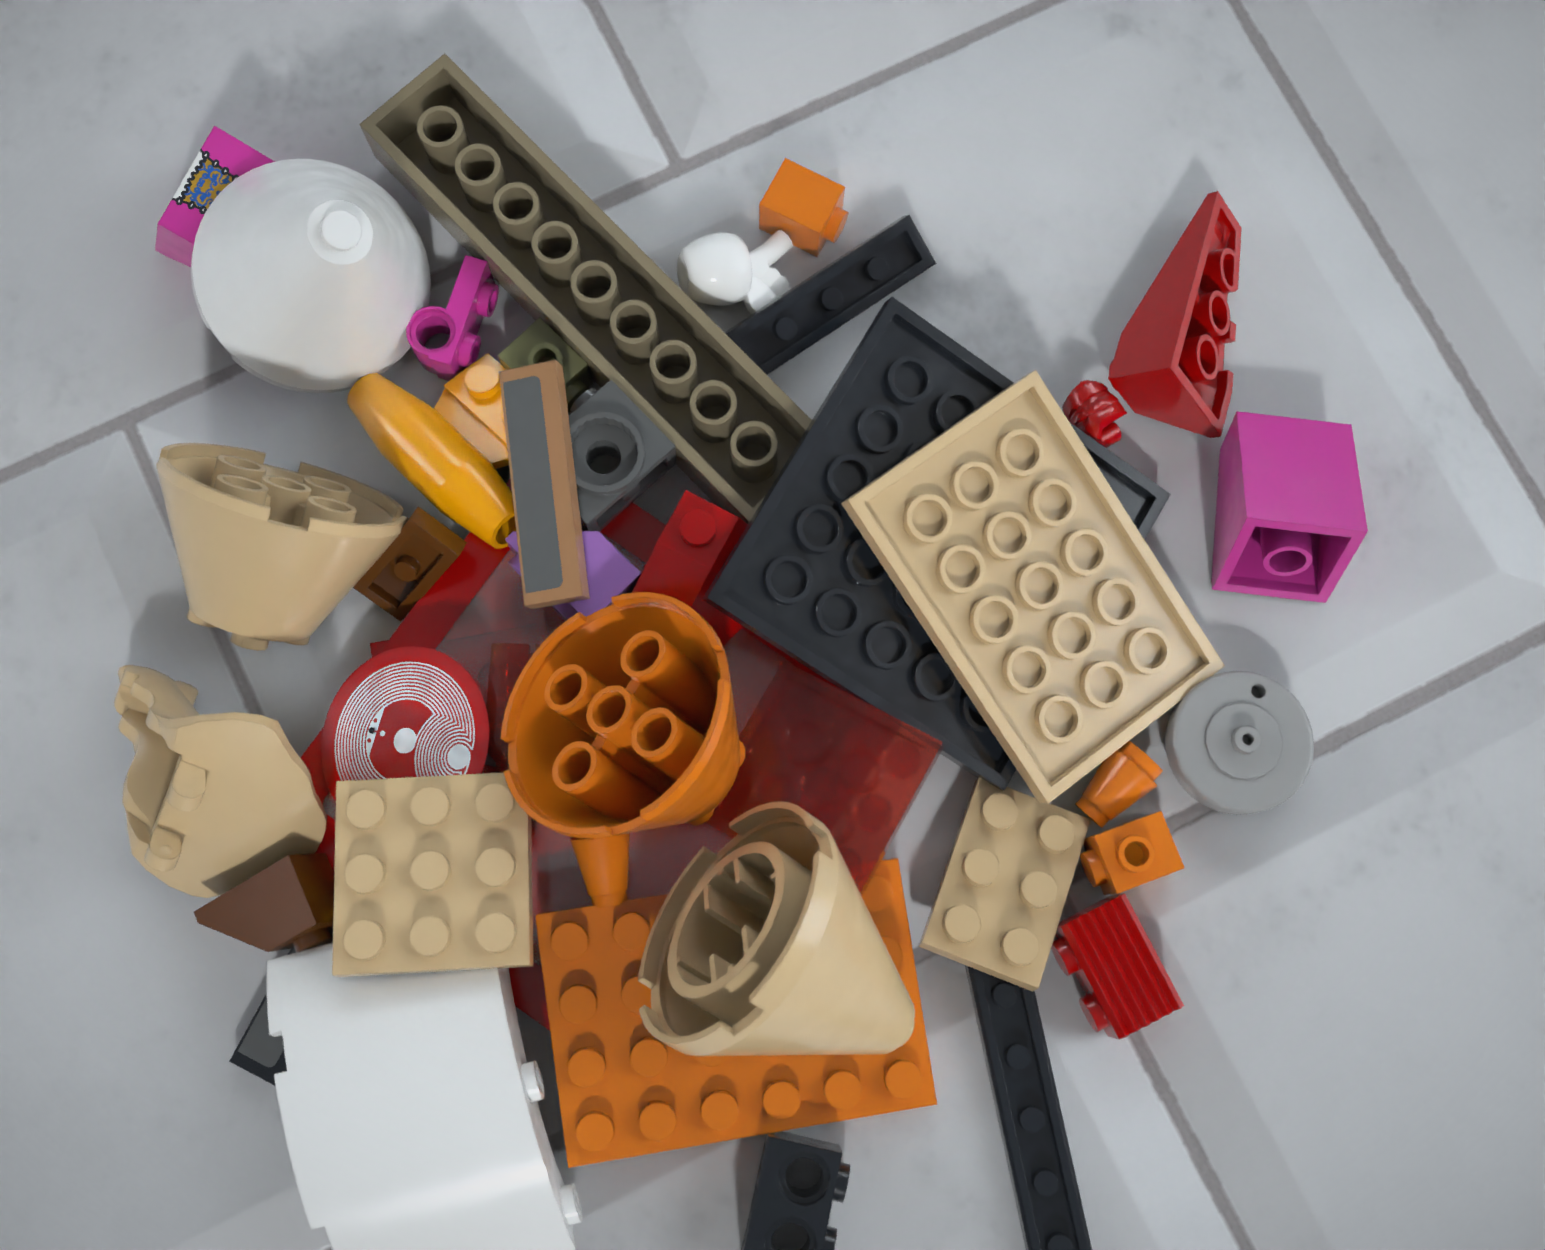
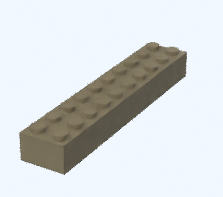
[359,53,812,524]

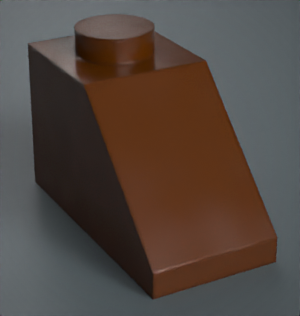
[194,853,334,952]

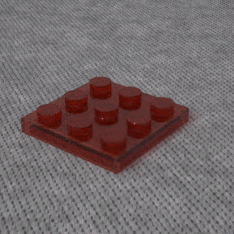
[703,660,944,896]

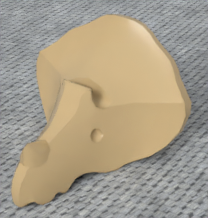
[114,665,327,898]

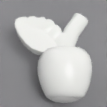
[677,230,793,314]

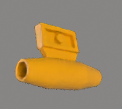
[347,353,516,549]

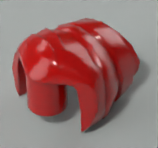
[1062,380,1127,448]

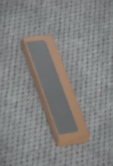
[499,360,590,609]

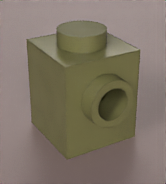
[498,317,593,413]

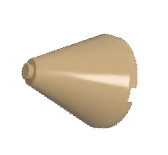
[638,801,915,1056]

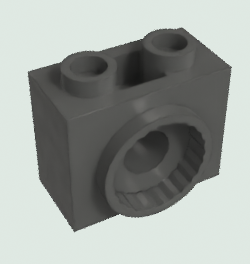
[569,380,676,532]

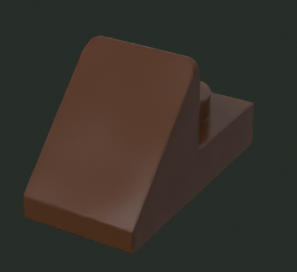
[353,506,467,622]

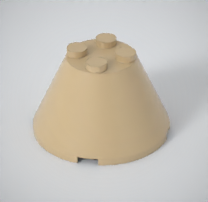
[156,443,407,650]

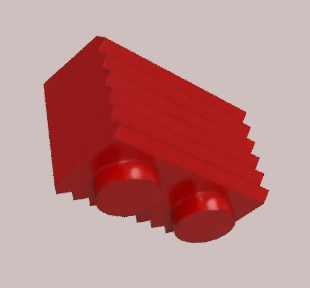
[1051,893,1184,1040]

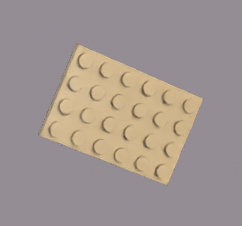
[841,370,1225,804]

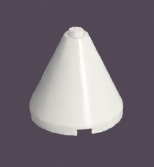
[191,159,431,393]

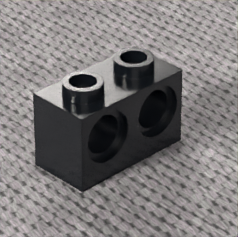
[741,1131,850,1250]

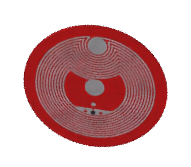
[321,646,489,802]

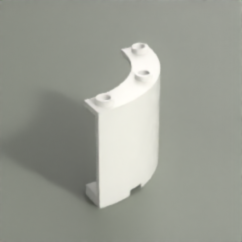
[267,943,582,1250]

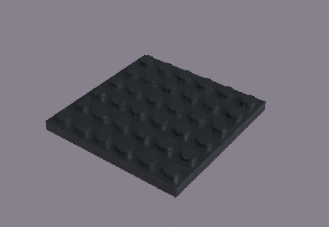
[702,297,1171,790]

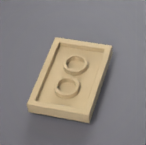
[918,777,1091,992]

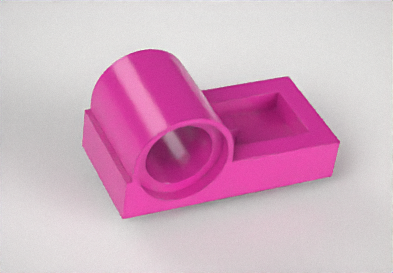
[406,255,499,381]

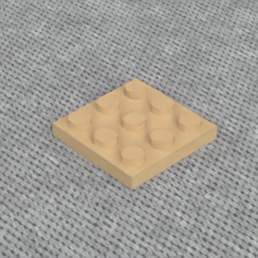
[332,773,533,977]

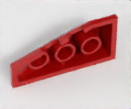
[1108,191,1242,438]
[632,490,748,646]

